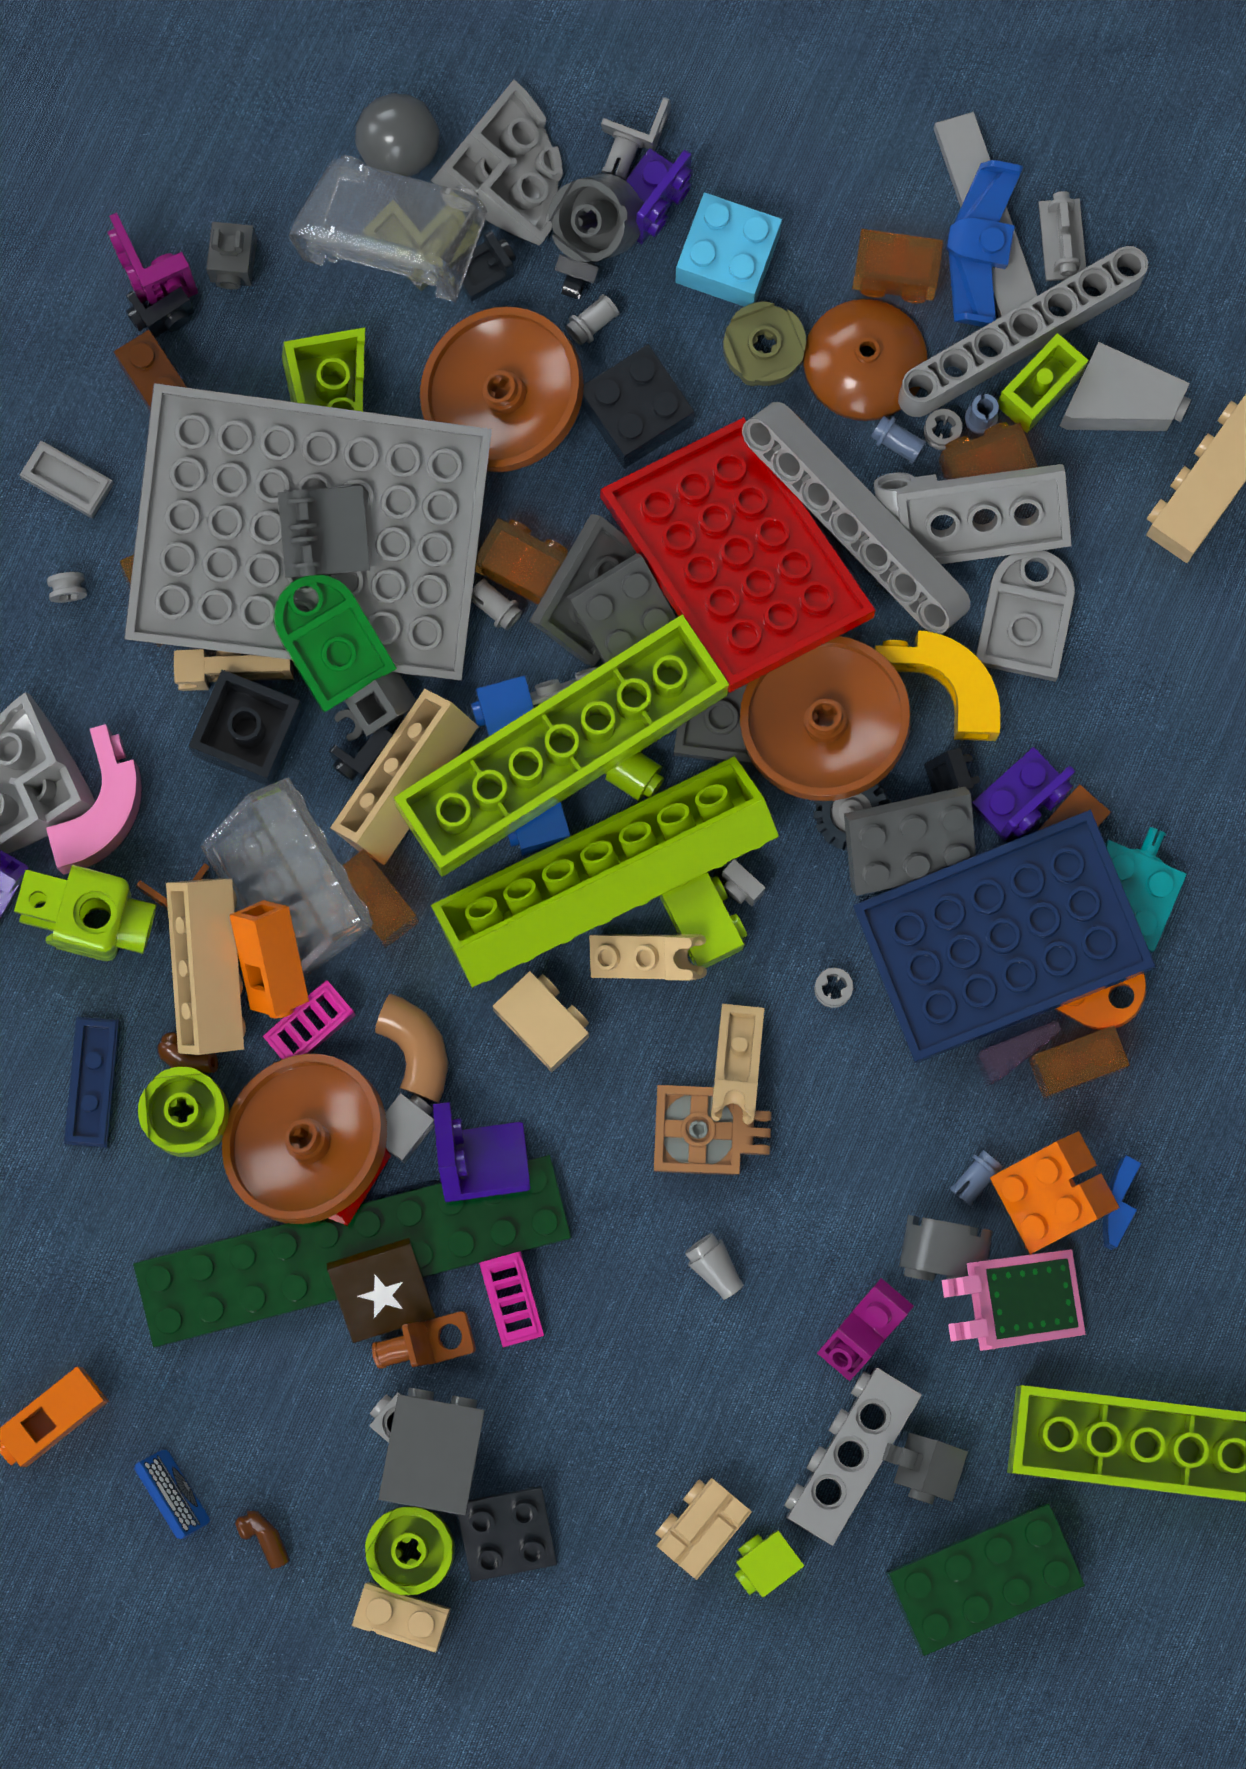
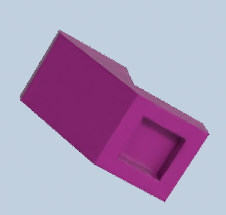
[817,1278,914,1381]

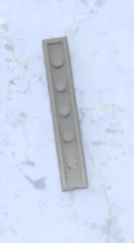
[933,112,1037,337]

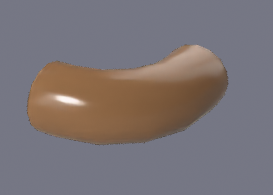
[375,994,449,1103]

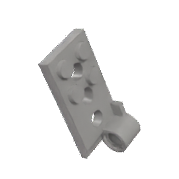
[874,464,1072,564]

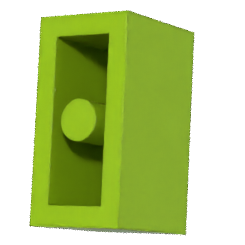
[998,333,1089,433]
[660,872,747,968]

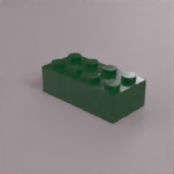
[885,1503,1085,1656]

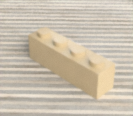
[1146,394,1246,563]
[330,689,478,865]
[166,879,246,1055]

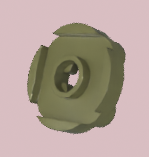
[723,302,806,386]

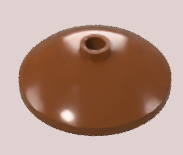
[803,299,927,421]

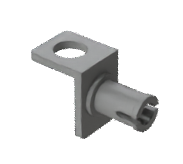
[601,97,671,180]

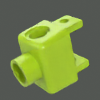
[14,865,157,961]

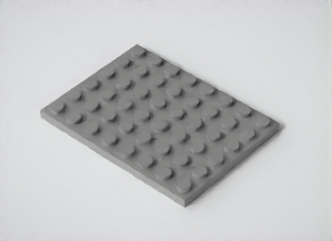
[124,383,492,681]

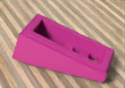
[263,980,356,1059]
[479,1251,544,1348]

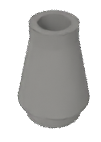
[685,1233,744,1300]

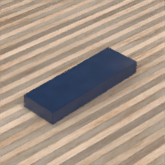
[64,1017,121,1148]

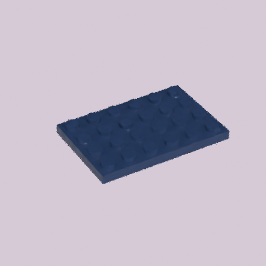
[853,810,1156,1064]

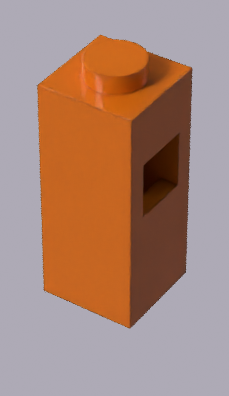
[230,900,309,1018]
[0,1366,109,1467]

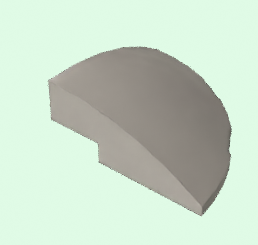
[431,80,563,246]
[0,692,95,854]

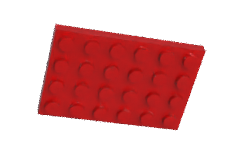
[600,417,875,693]

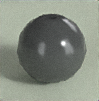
[355,93,440,179]

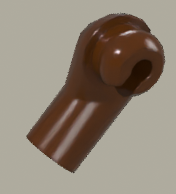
[157,1032,218,1073]
[235,1510,290,1569]

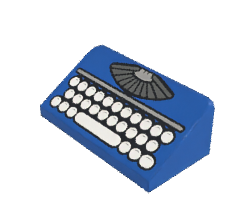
[134,1450,210,1540]

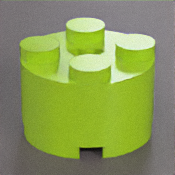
[138,1067,230,1157]
[365,1506,455,1595]

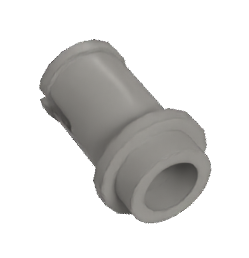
[565,294,619,345]
[471,579,522,630]

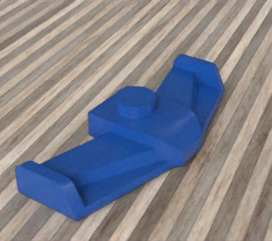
[946,160,1023,327]

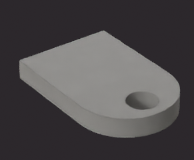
[976,550,1075,682]

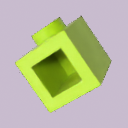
[734,1530,804,1598]

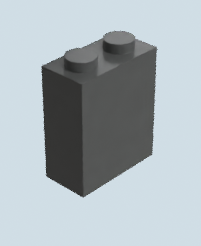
[378,1388,485,1515]

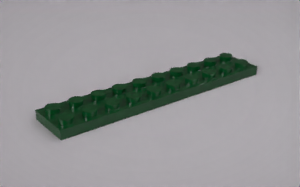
[133,1155,571,1348]

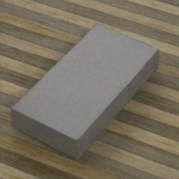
[20,441,114,519]

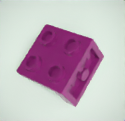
[107,212,198,306]

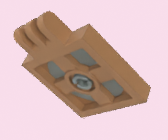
[654,1085,772,1175]

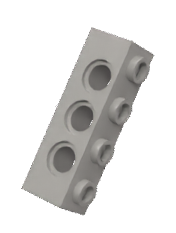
[784,1368,922,1546]

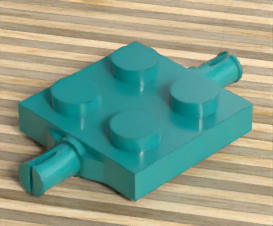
[1105,827,1187,952]

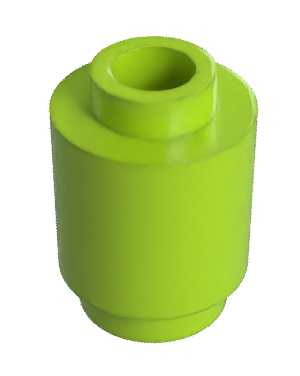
[605,752,664,801]

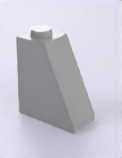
[1060,342,1191,431]

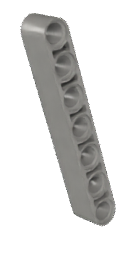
[898,246,1148,417]
[742,402,970,634]

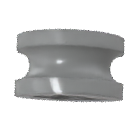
[924,409,962,450]
[47,572,87,603]
[814,968,853,1008]

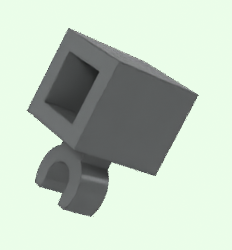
[206,222,257,290]
[334,672,416,741]
[882,1433,968,1505]

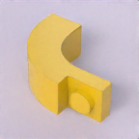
[874,631,1000,741]

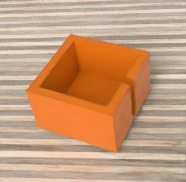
[990,1131,1120,1254]

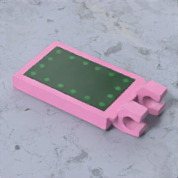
[941,1249,1086,1351]

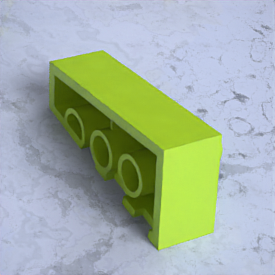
[282,327,365,412]

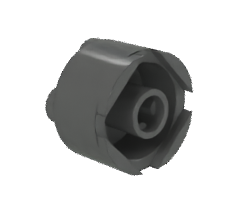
[548,174,644,262]
[899,1215,993,1281]

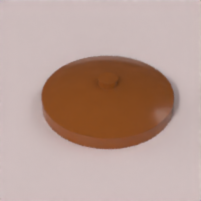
[420,307,584,472]
[740,636,911,801]
[222,1054,387,1224]

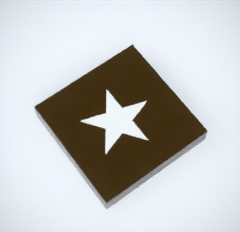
[326,1238,435,1343]

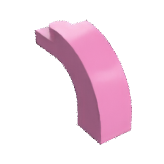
[46,724,142,875]

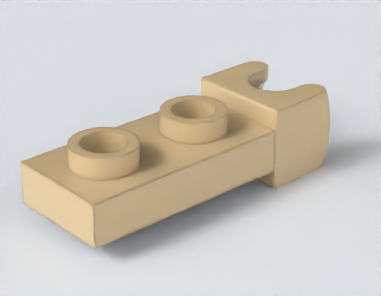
[174,649,294,691]
[589,934,707,981]
[711,1004,764,1124]

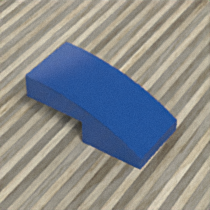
[1102,1155,1141,1250]

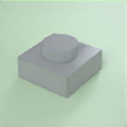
[721,859,765,906]

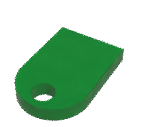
[273,575,397,712]

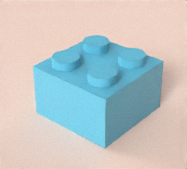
[675,192,782,307]

